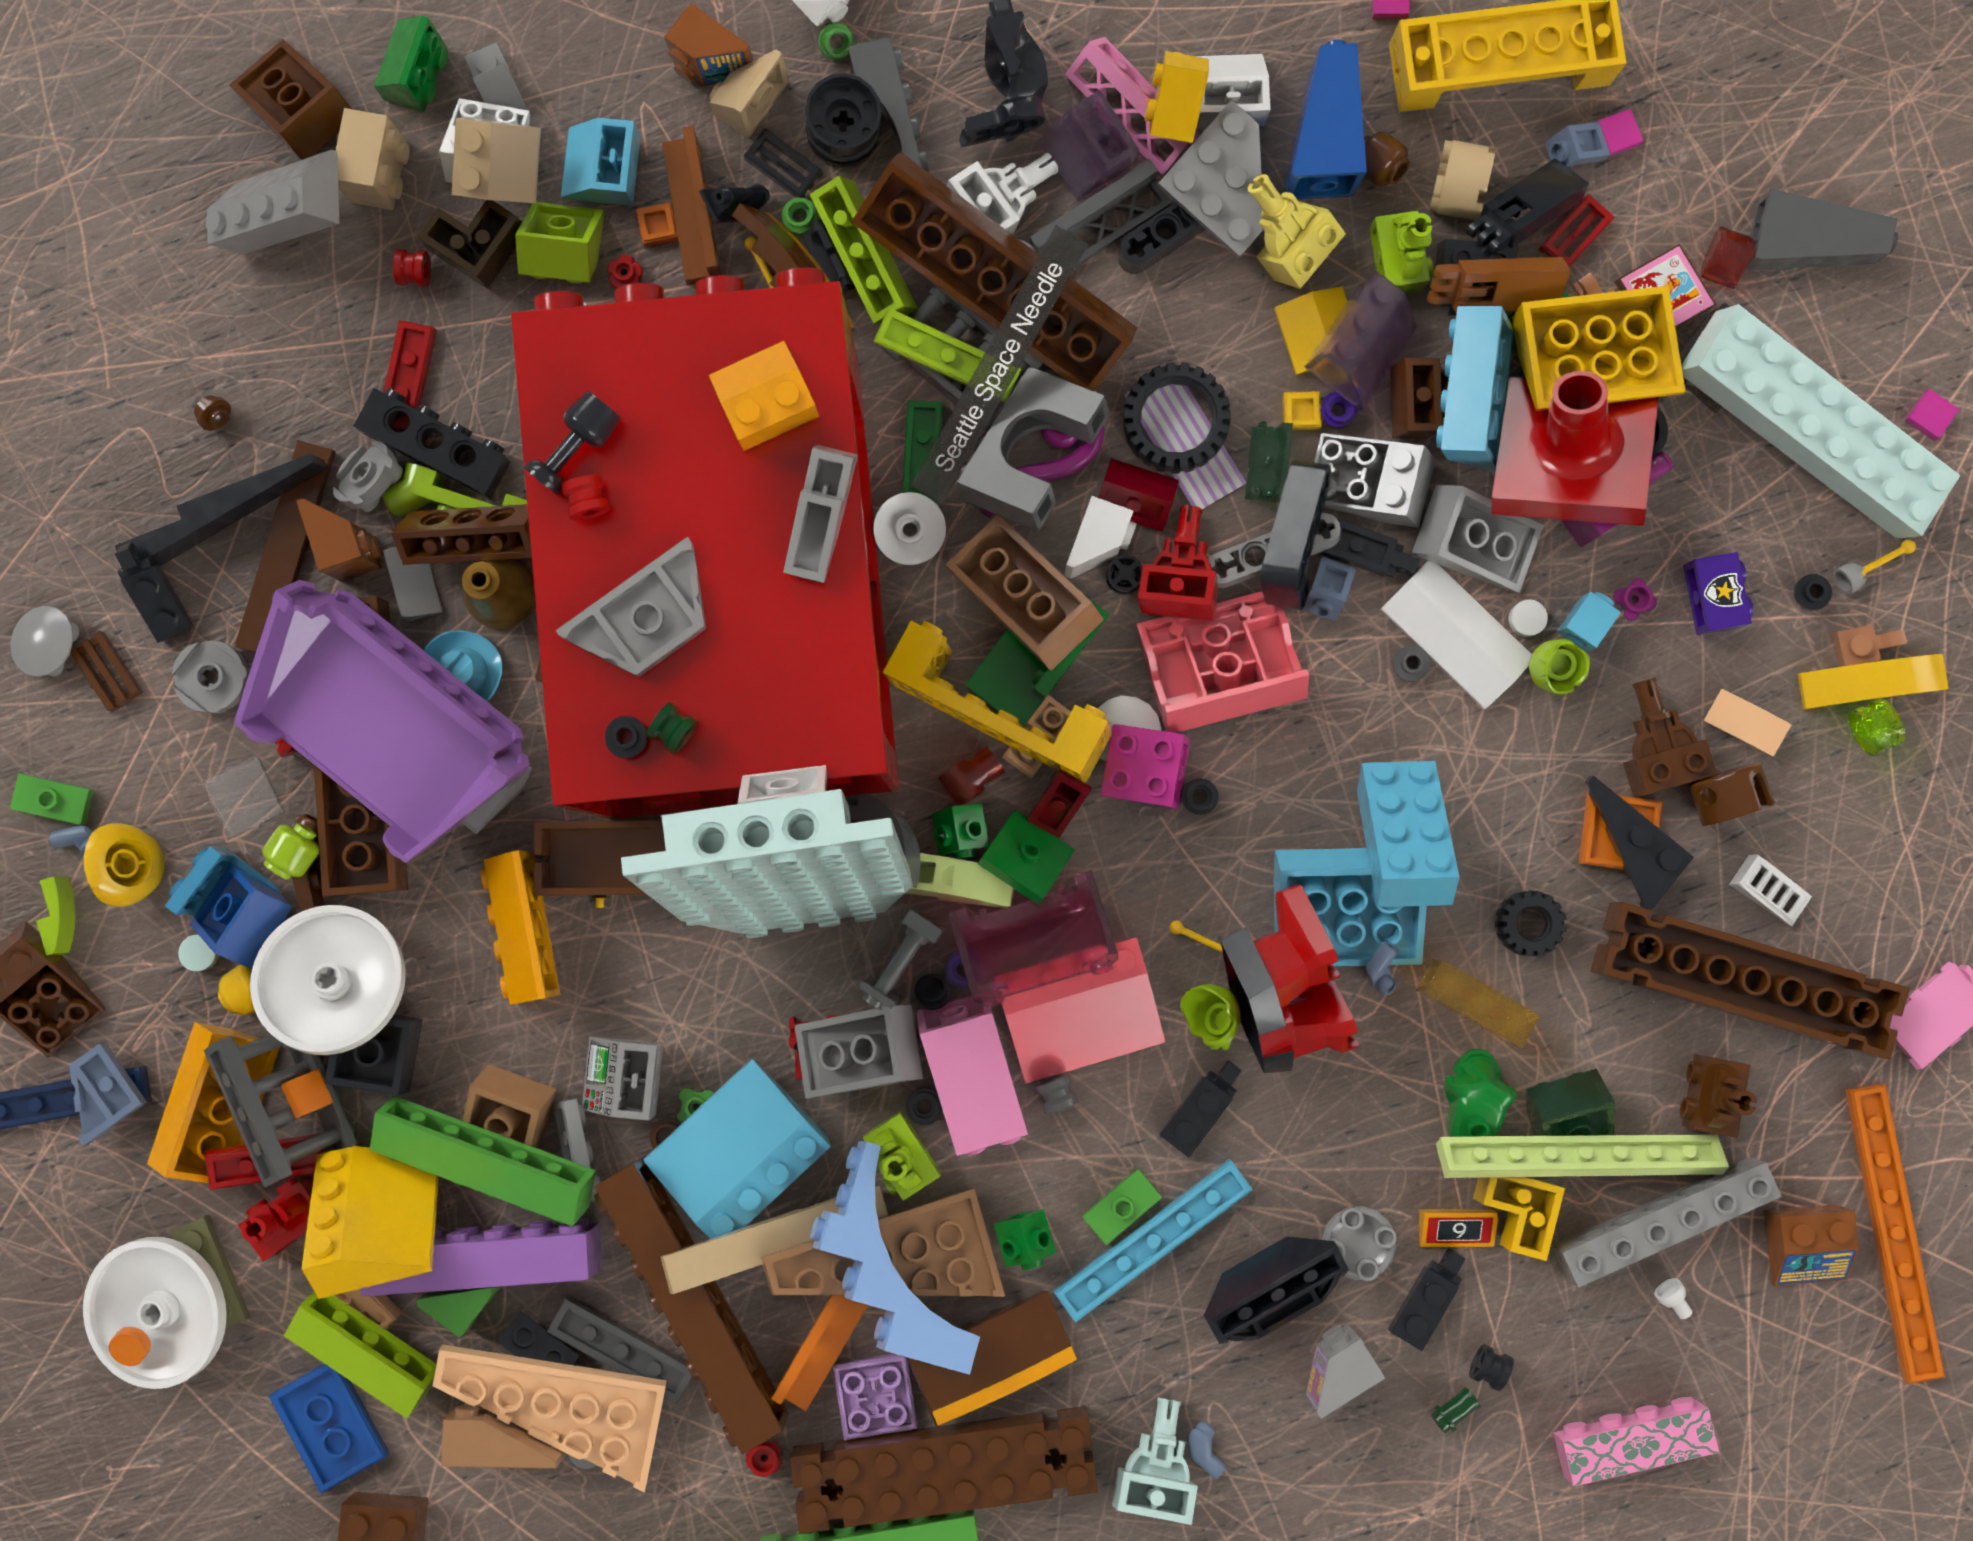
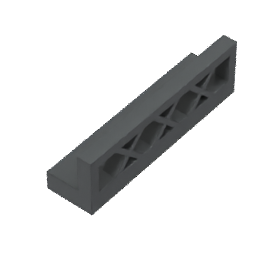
[1029,159,1172,274]

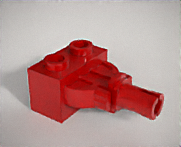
[1138,505,1218,621]
[238,1177,313,1262]

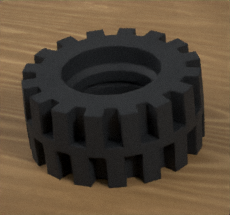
[1495,891,1567,956]

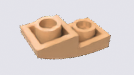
[1704,689,1792,757]
[1002,695,1071,779]

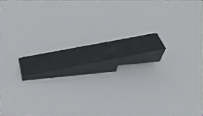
[115,454,327,566]

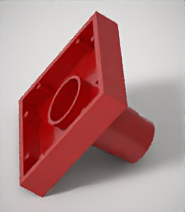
[1491,371,1659,526]

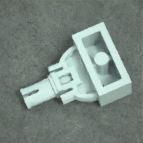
[1112,1397,1198,1525]

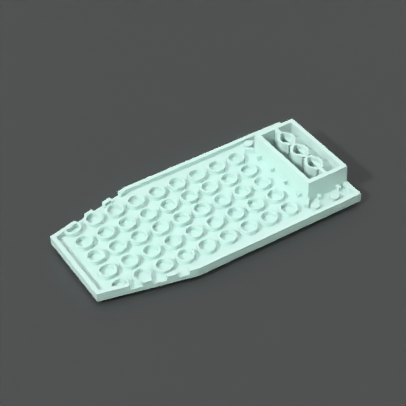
[621,789,913,938]

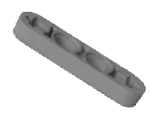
[1208,513,1341,588]

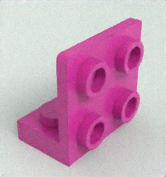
[1101,724,1191,811]

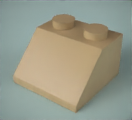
[452,118,541,203]

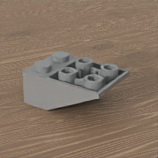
[1314,433,1436,528]

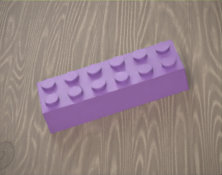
[360,1217,602,1297]

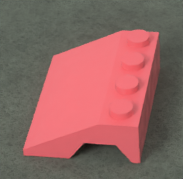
[1136,591,1309,733]
[994,937,1166,1084]

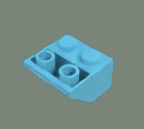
[561,118,641,206]

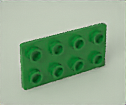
[966,597,1109,728]

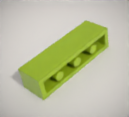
[809,176,918,325]
[284,1292,437,1419]

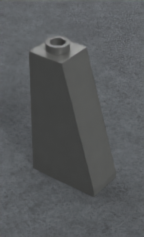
[1743,189,1899,270]

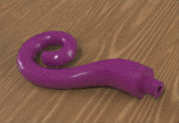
[979,425,1104,518]

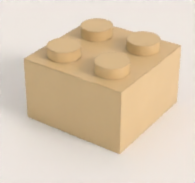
[336,108,410,210]

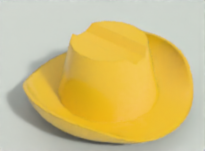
[84,823,165,907]

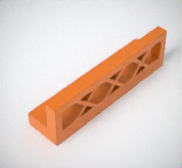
[771,1295,868,1411]

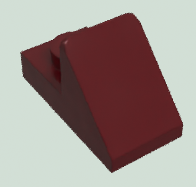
[1027,769,1092,838]

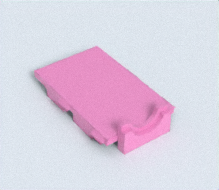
[1889,961,1973,1070]

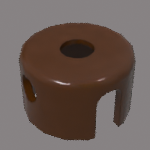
[1689,762,1775,826]

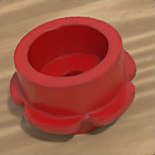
[607,255,642,289]
[746,1441,782,1477]

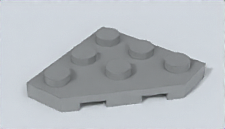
[1158,100,1264,259]

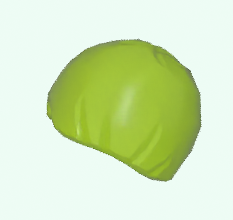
[1529,639,1590,695]
[1180,984,1241,1050]

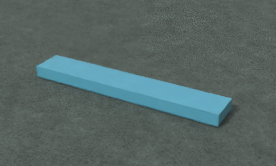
[1053,1159,1253,1323]

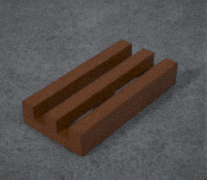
[70,631,143,712]

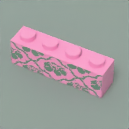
[1553,1397,1719,1486]

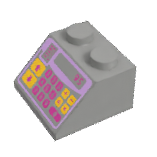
[1306,1324,1385,1419]

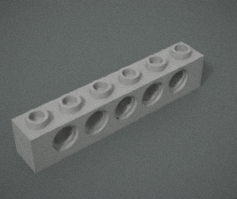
[1551,1157,1782,1288]

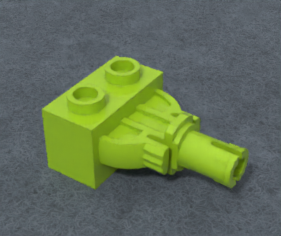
[1369,211,1433,298]
[863,1110,941,1201]

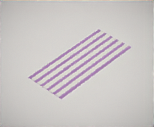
[1124,384,1246,509]

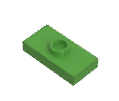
[10,774,94,825]
[1082,1168,1162,1245]

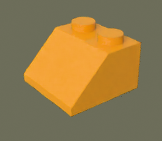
[709,341,819,451]

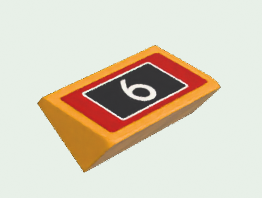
[1419,1209,1498,1247]

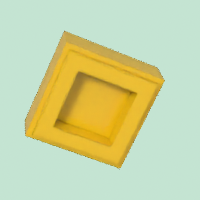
[1282,391,1322,431]

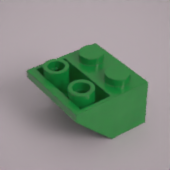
[374,16,448,113]

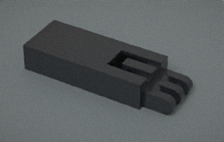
[1466,158,1589,254]

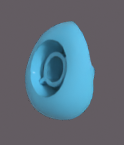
[423,630,503,702]

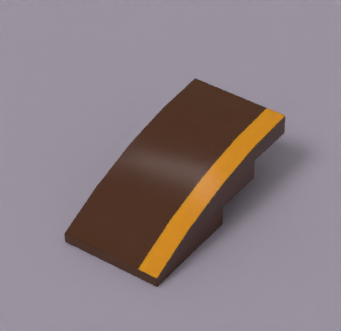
[732,203,855,332]
[907,1291,1077,1426]

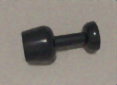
[524,390,621,495]

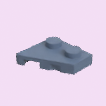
[69,1042,147,1146]

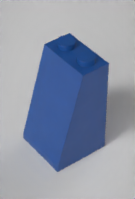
[1283,40,1367,200]

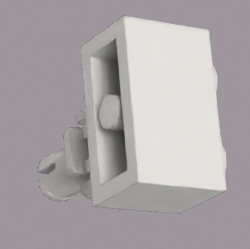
[947,153,1058,235]

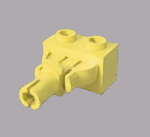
[1248,174,1346,289]

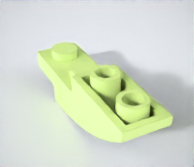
[906,853,1014,909]

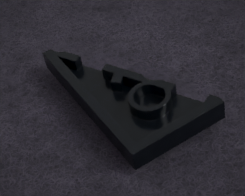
[1585,776,1694,910]

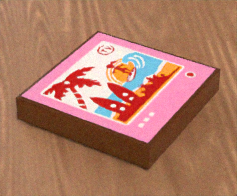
[1615,244,1716,329]

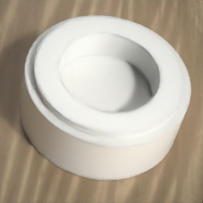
[1508,600,1548,637]

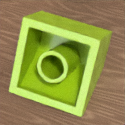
[515,202,604,283]

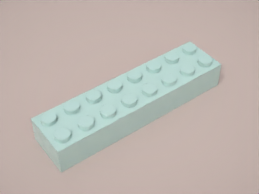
[1681,304,1960,539]

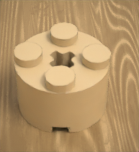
[1429,140,1496,221]

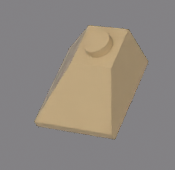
[709,49,789,139]

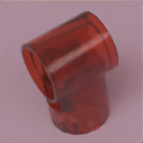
[938,746,1005,806]

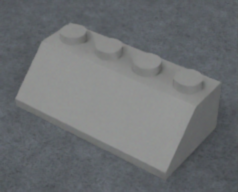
[206,150,339,254]

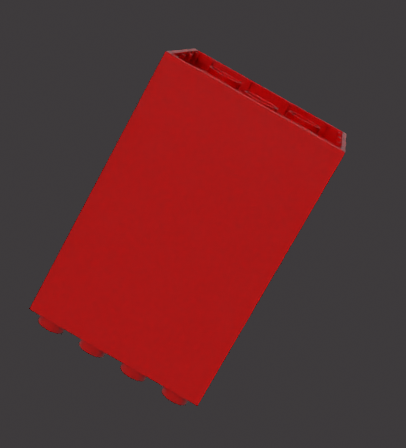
[511,268,900,819]

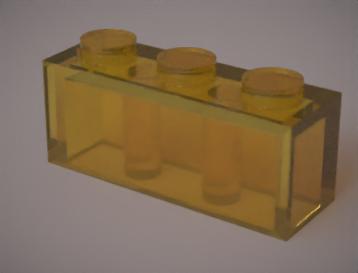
[1416,959,1540,1048]

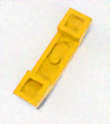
[1798,654,1949,710]

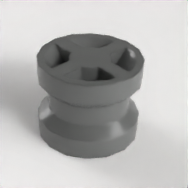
[1035,1074,1079,1115]

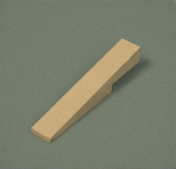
[660,1186,888,1294]

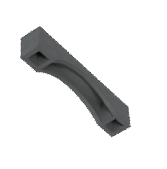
[848,36,929,263]

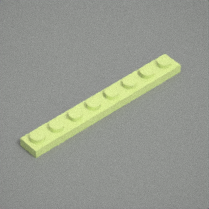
[1436,1135,1729,1178]

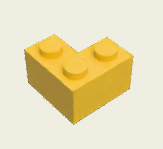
[1473,1177,1565,1261]

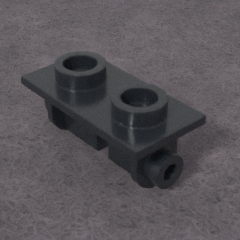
[699,184,770,223]
[801,219,856,294]
[497,1311,579,1365]

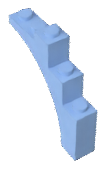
[810,1141,980,1375]

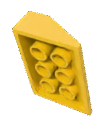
[1512,286,1686,411]
[301,1146,439,1299]

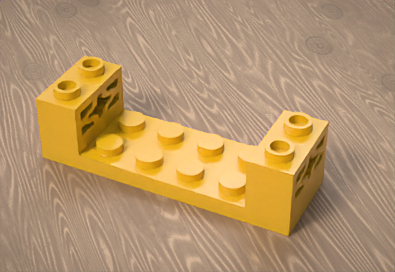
[1389,0,1627,113]
[883,621,1112,783]

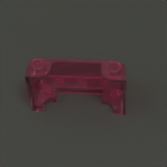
[948,870,1118,1007]

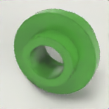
[818,23,854,61]
[782,198,818,234]

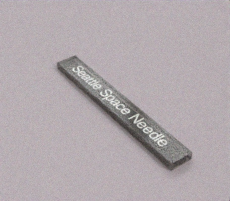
[911,224,1089,504]

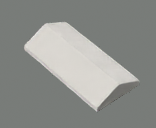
[1380,560,1532,710]

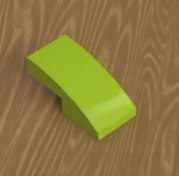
[36,876,75,956]

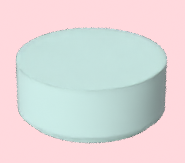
[178,935,219,971]

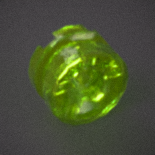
[1848,698,1905,756]

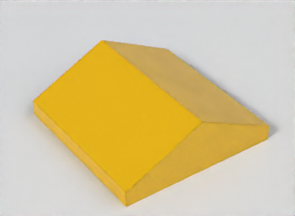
[1274,286,1365,376]

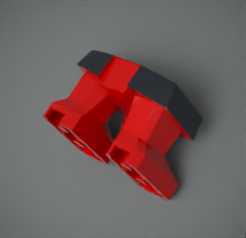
[1220,884,1360,1073]

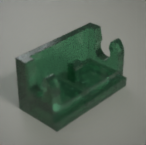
[1244,421,1293,503]

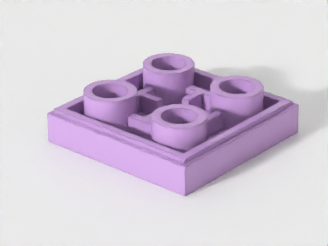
[833,1353,918,1440]

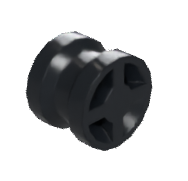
[1106,555,1143,595]
[1469,1344,1514,1392]

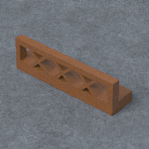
[662,126,722,285]

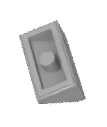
[383,547,443,622]

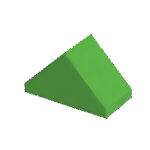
[417,1286,500,1338]

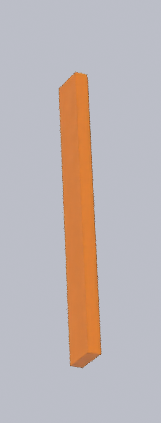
[1845,1083,1945,1384]

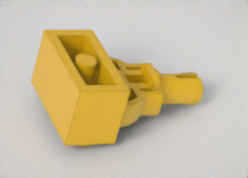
[1144,51,1209,143]

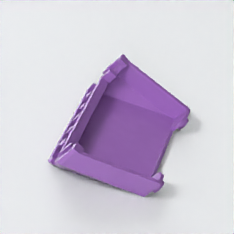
[234,580,530,863]

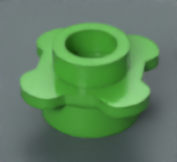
[677,1088,714,1123]

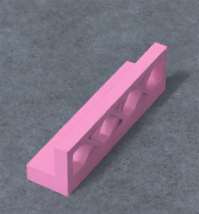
[1065,37,1200,176]

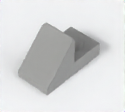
[464,42,528,110]

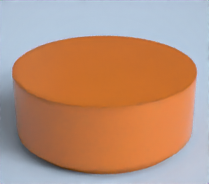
[109,1326,151,1366]

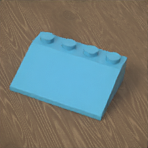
[1273,848,1427,966]
[643,1058,831,1239]

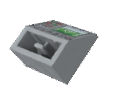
[582,1036,663,1121]

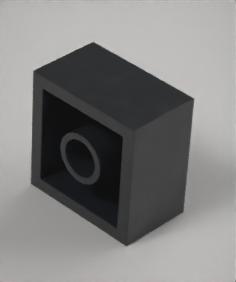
[324,1014,423,1095]

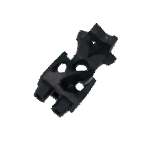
[959,0,1048,148]

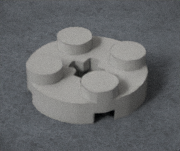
[333,441,403,512]
[172,641,250,714]

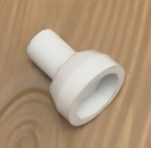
[1654,1278,1693,1319]

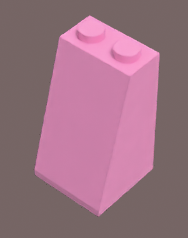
[916,990,1028,1156]

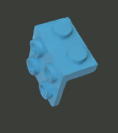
[165,846,281,917]

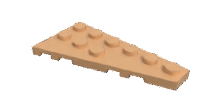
[433,1344,667,1493]

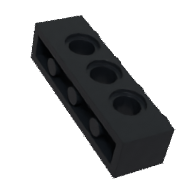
[353,388,510,500]

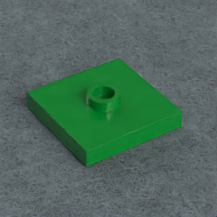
[978,810,1075,905]

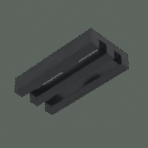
[744,128,823,198]

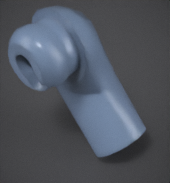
[50,825,94,857]

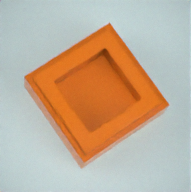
[636,202,678,247]
[281,1069,333,1119]

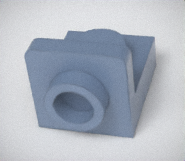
[1545,122,1610,169]
[1303,556,1356,621]

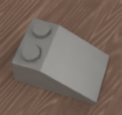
[1412,485,1543,593]
[795,1005,923,1099]

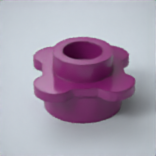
[1613,578,1657,621]

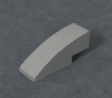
[783,445,858,583]

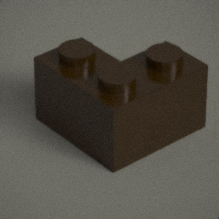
[417,200,522,289]

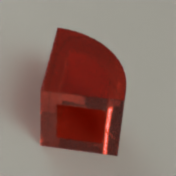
[1700,225,1755,289]

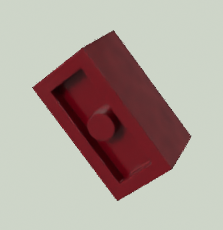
[1098,458,1179,532]

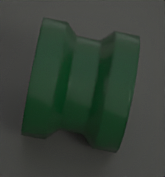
[646,702,698,755]

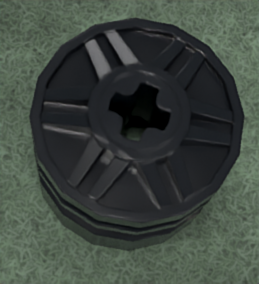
[805,73,882,168]

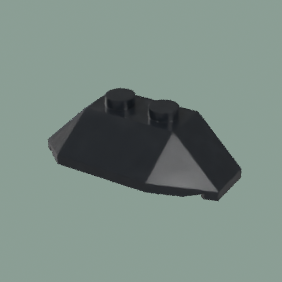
[1203,1236,1349,1344]

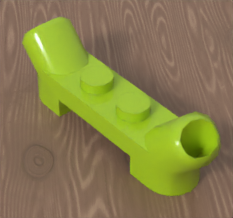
[382,463,527,517]

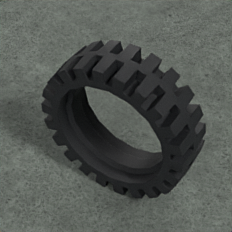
[1123,362,1231,474]

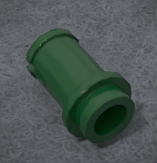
[1431,1387,1481,1434]

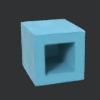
[1557,591,1621,652]

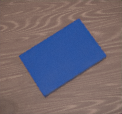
[268,1363,390,1494]

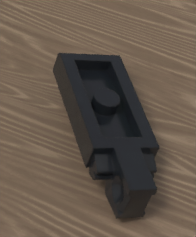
[1319,518,1420,578]
[115,542,193,643]
[1159,1060,1242,1158]
[1388,1248,1465,1351]

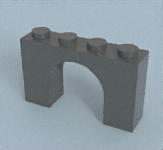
[957,366,1109,532]

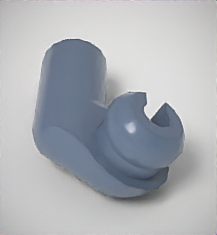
[1366,940,1399,995]
[1189,1422,1227,1479]

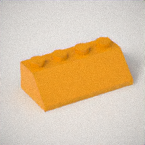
[481,850,561,1005]
[147,1022,280,1183]

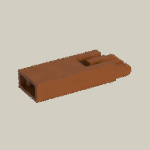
[1427,257,1571,313]

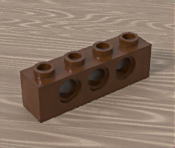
[391,504,532,565]

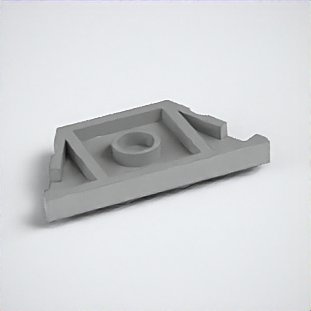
[556,537,707,677]

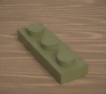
[170,1215,251,1328]

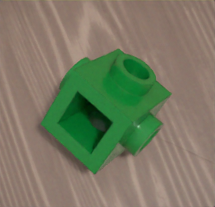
[932,804,989,860]
[993,1209,1056,1270]

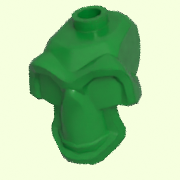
[1443,1049,1516,1137]

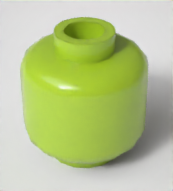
[262,822,319,880]

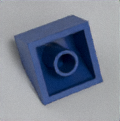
[190,862,293,969]

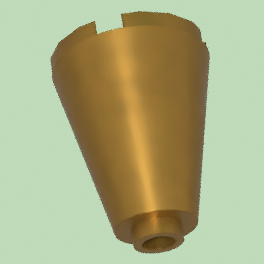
[462,559,535,629]

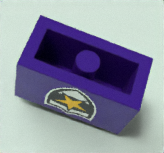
[1683,552,1753,635]

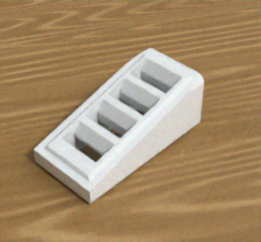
[1729,854,1812,926]

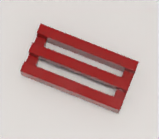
[1538,194,1615,267]

